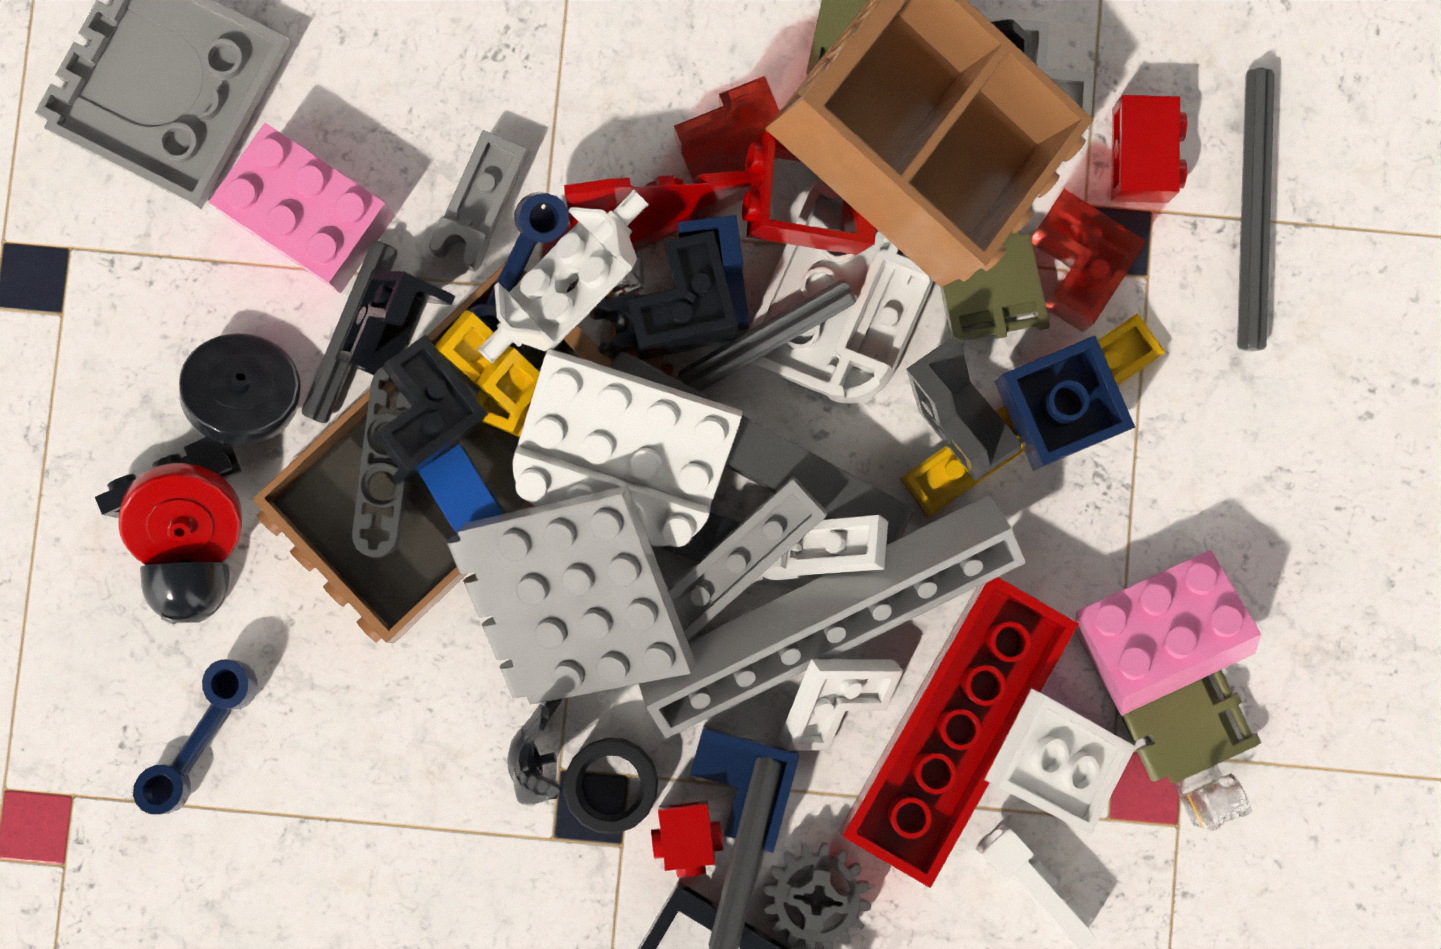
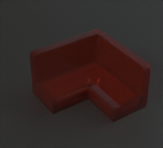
[674,76,779,184]

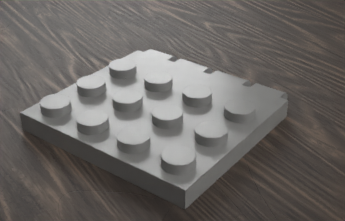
[34,0,291,209]
[447,485,696,705]

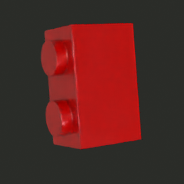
[1111,95,1187,203]

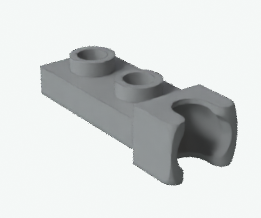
[429,130,529,272]

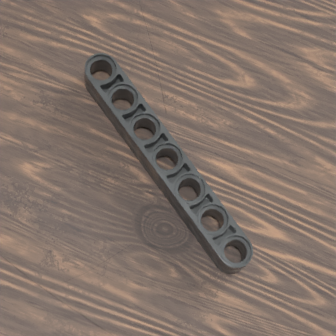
[610,351,915,545]

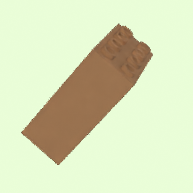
[765,0,1094,287]

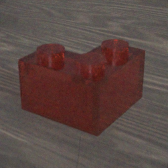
[1031,188,1147,332]

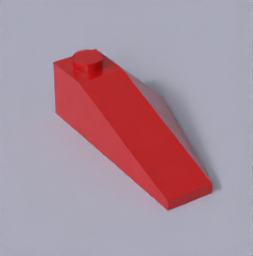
[564,171,752,253]

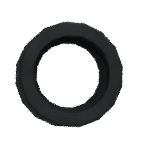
[563,738,658,834]

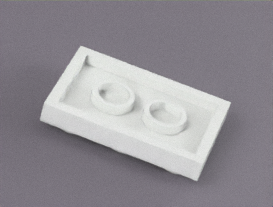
[985,689,1136,834]

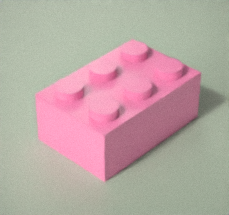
[209,123,395,294]
[1075,550,1261,716]

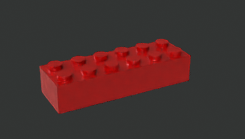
[838,577,1079,888]

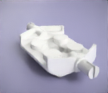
[477,190,648,364]

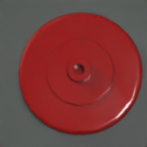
[118,463,242,565]

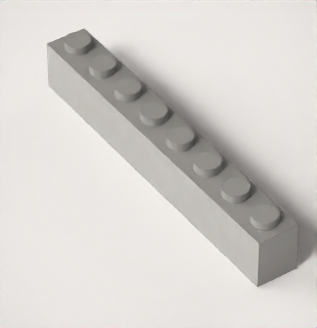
[639,494,1026,739]

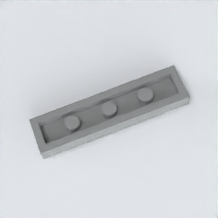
[668,476,827,641]

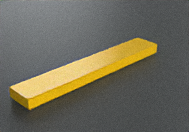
[900,313,1165,518]

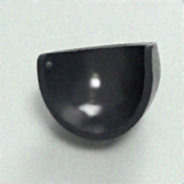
[140,562,230,624]

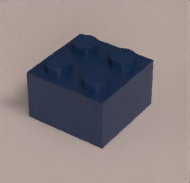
[994,336,1135,471]

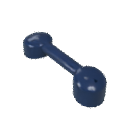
[468,192,569,332]
[133,659,258,815]

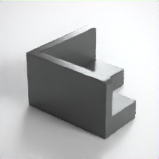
[906,336,1021,481]

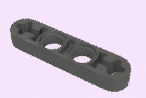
[352,368,412,558]

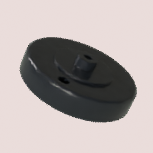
[179,333,300,445]

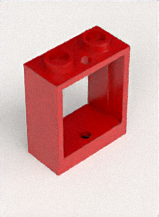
[742,131,876,255]

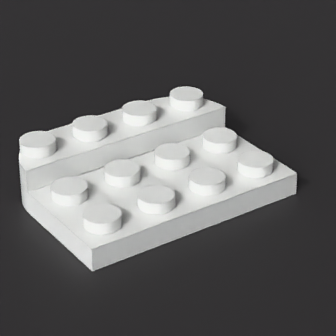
[748,182,934,404]
[513,348,742,547]

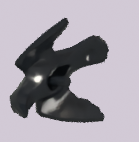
[507,699,563,804]

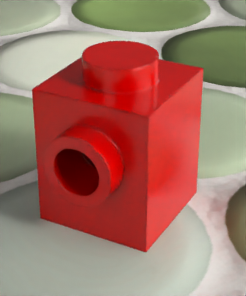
[651,800,724,878]

